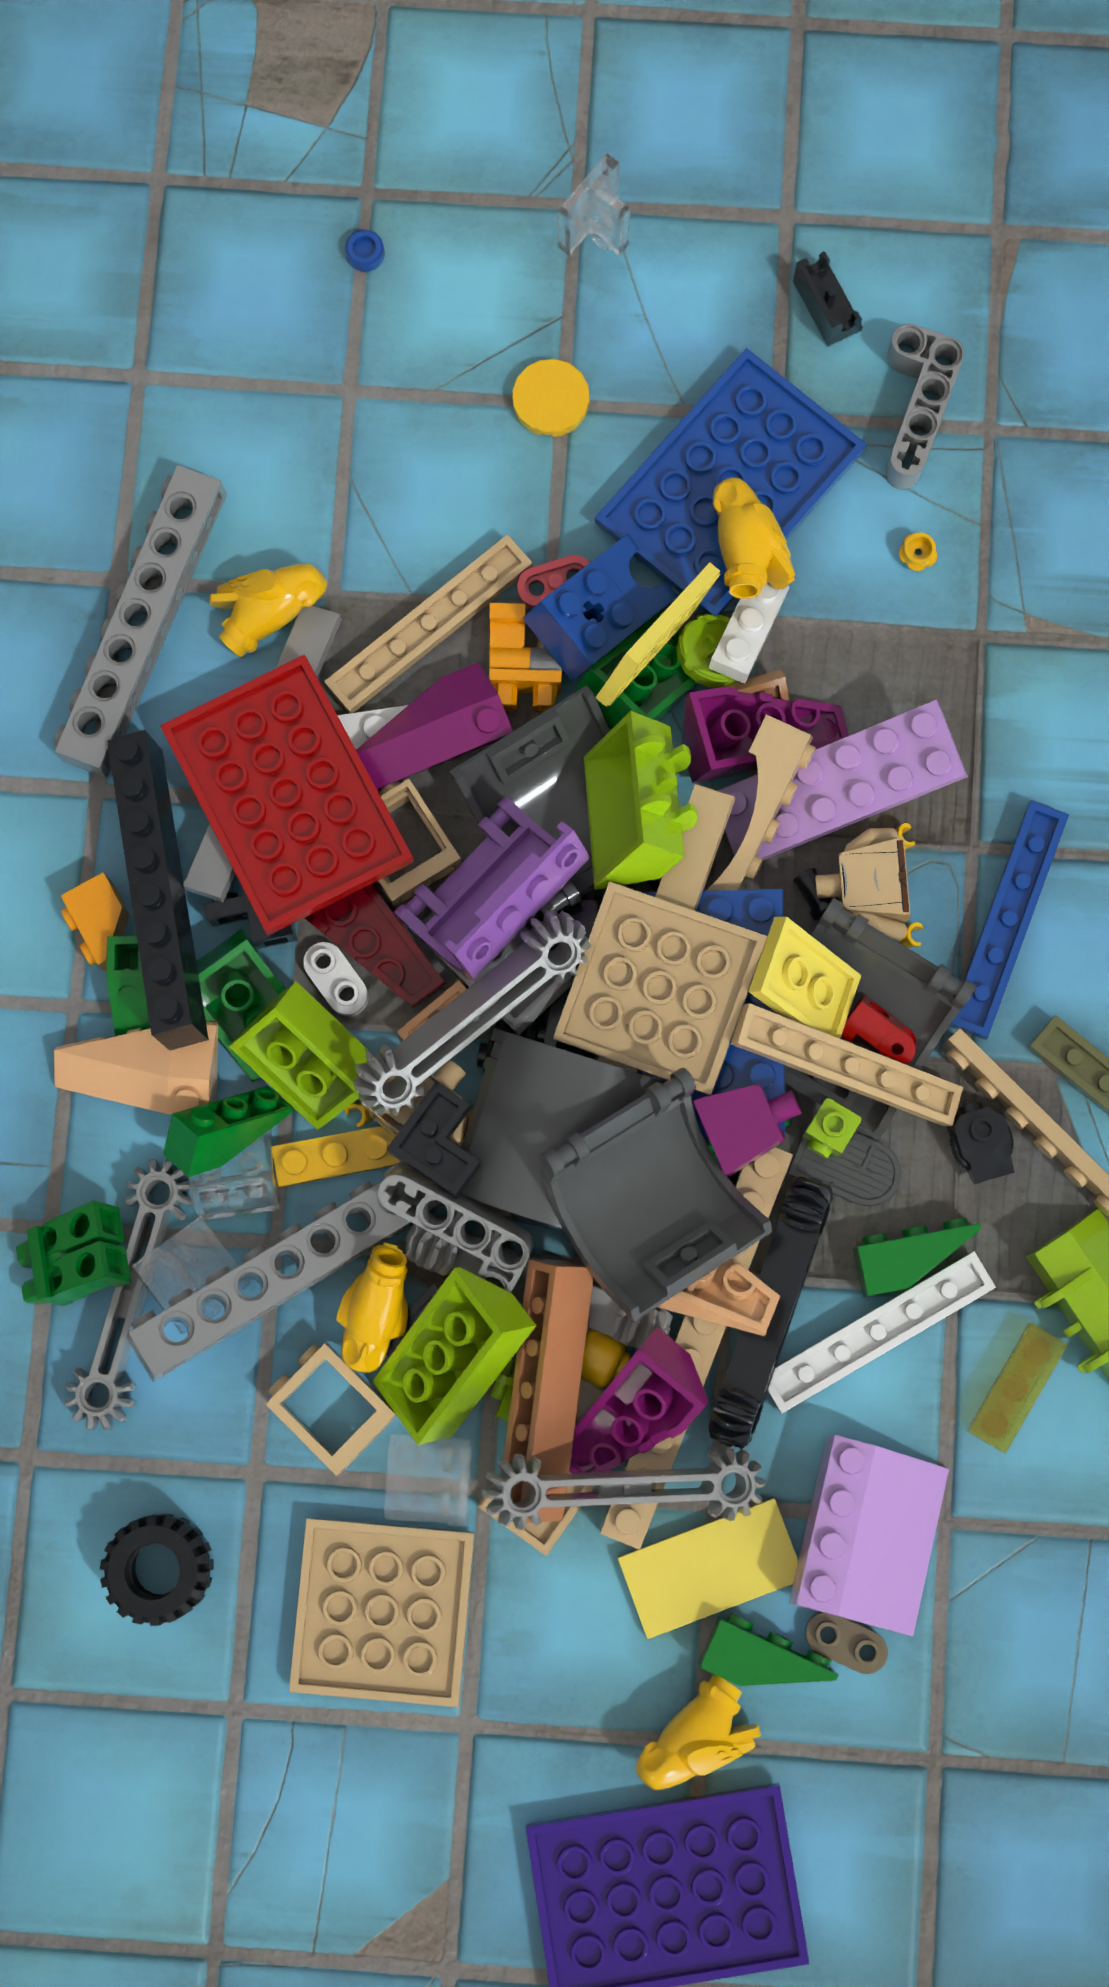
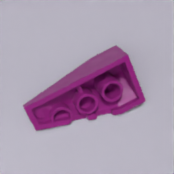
[356,663,513,790]
[681,686,849,783]
[569,1327,709,1473]

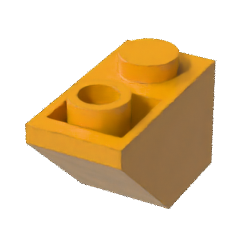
[60,872,130,972]

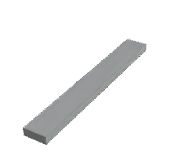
[183,606,342,902]

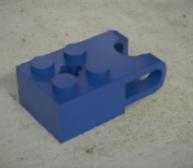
[523,534,677,681]

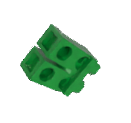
[16,1200,131,1306]

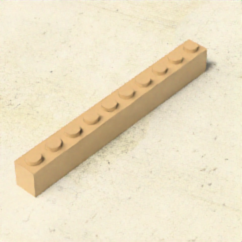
[600,1147,793,1550]

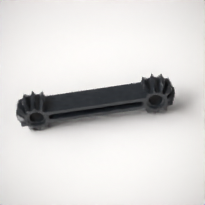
[708,1176,833,1449]

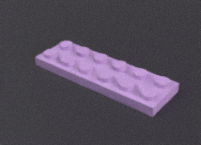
[718,699,968,860]

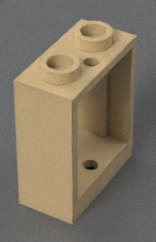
[377,779,462,909]
[265,1343,396,1476]

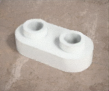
[303,942,369,1017]

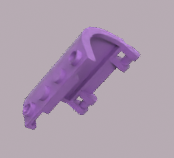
[393,796,589,981]

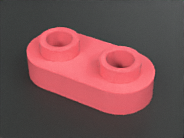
[517,555,590,608]

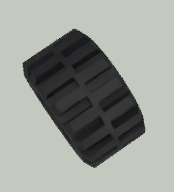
[100,1514,214,1626]

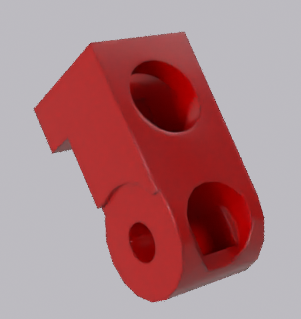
[841,994,917,1065]

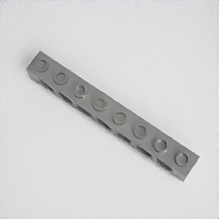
[54,465,227,778]
[127,1162,443,1382]

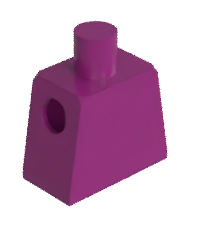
[693,1084,802,1176]

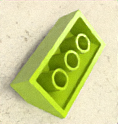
[372,1267,537,1445]

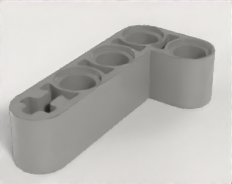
[886,324,964,490]
[378,1167,534,1293]

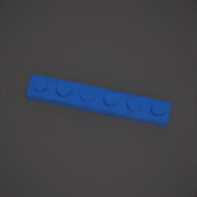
[950,800,1069,1040]

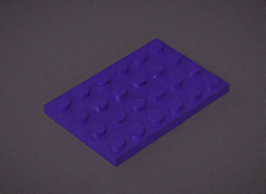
[526,1783,810,1987]

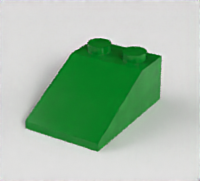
[573,610,699,730]
[196,929,286,1081]

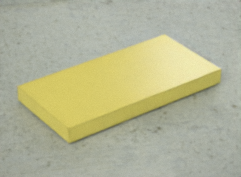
[596,562,720,707]
[617,1498,798,1639]

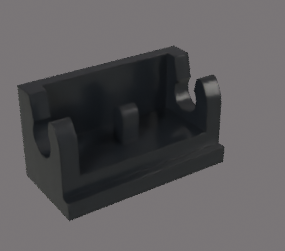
[793,252,863,346]

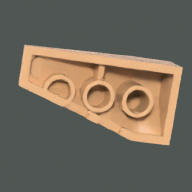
[54,1021,218,1115]
[658,1260,780,1336]

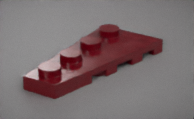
[305,884,446,1008]

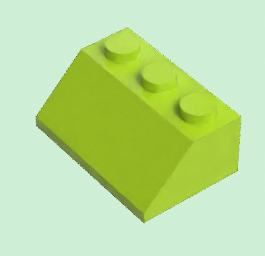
[229,981,370,1130]

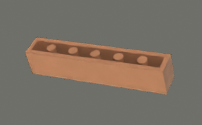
[499,1259,593,1523]

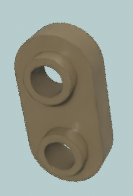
[805,1612,888,1674]

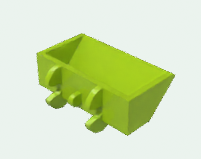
[584,711,698,890]
[1025,1209,1109,1380]

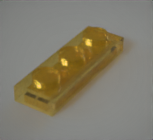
[967,1323,1068,1454]

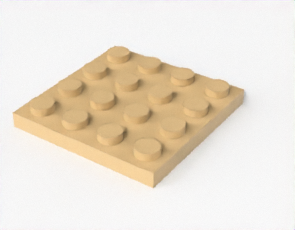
[553,881,768,1095]
[289,1518,475,1707]

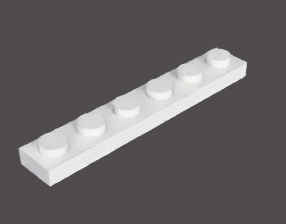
[768,1251,996,1414]

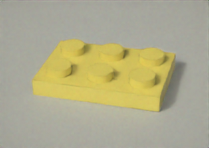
[748,917,861,1039]

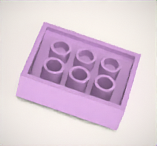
[789,1435,949,1637]

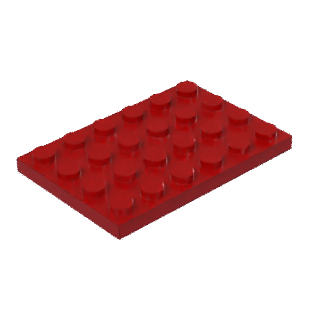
[160,654,414,936]

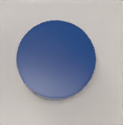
[345,230,385,272]

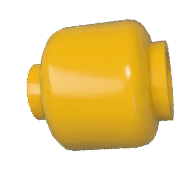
[581,1328,631,1388]

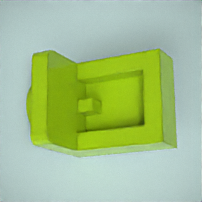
[802,1098,861,1159]

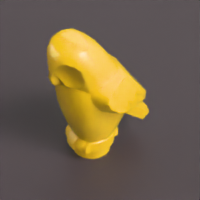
[712,478,795,599]
[210,564,328,658]
[336,1243,408,1373]
[635,1674,761,1790]

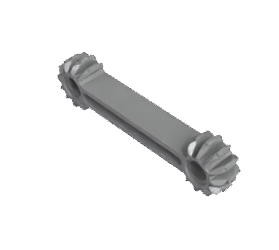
[353,910,592,1116]
[64,1159,196,1430]
[404,1224,673,1349]
[482,1446,766,1530]

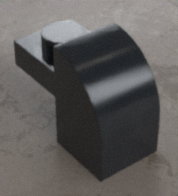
[204,887,298,949]

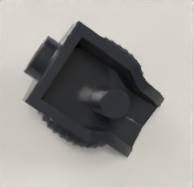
[947,1101,1015,1185]

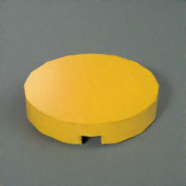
[512,359,590,437]

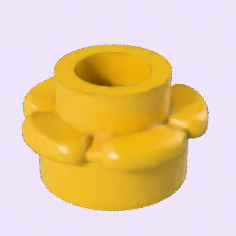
[899,533,938,571]

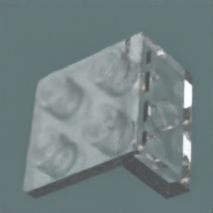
[189,1129,281,1221]
[384,1434,473,1527]

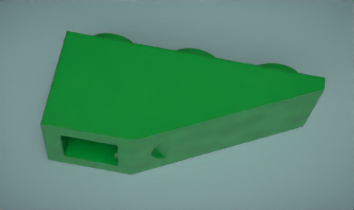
[106,936,150,1036]
[163,1086,294,1177]
[853,1218,981,1297]
[698,1613,839,1686]

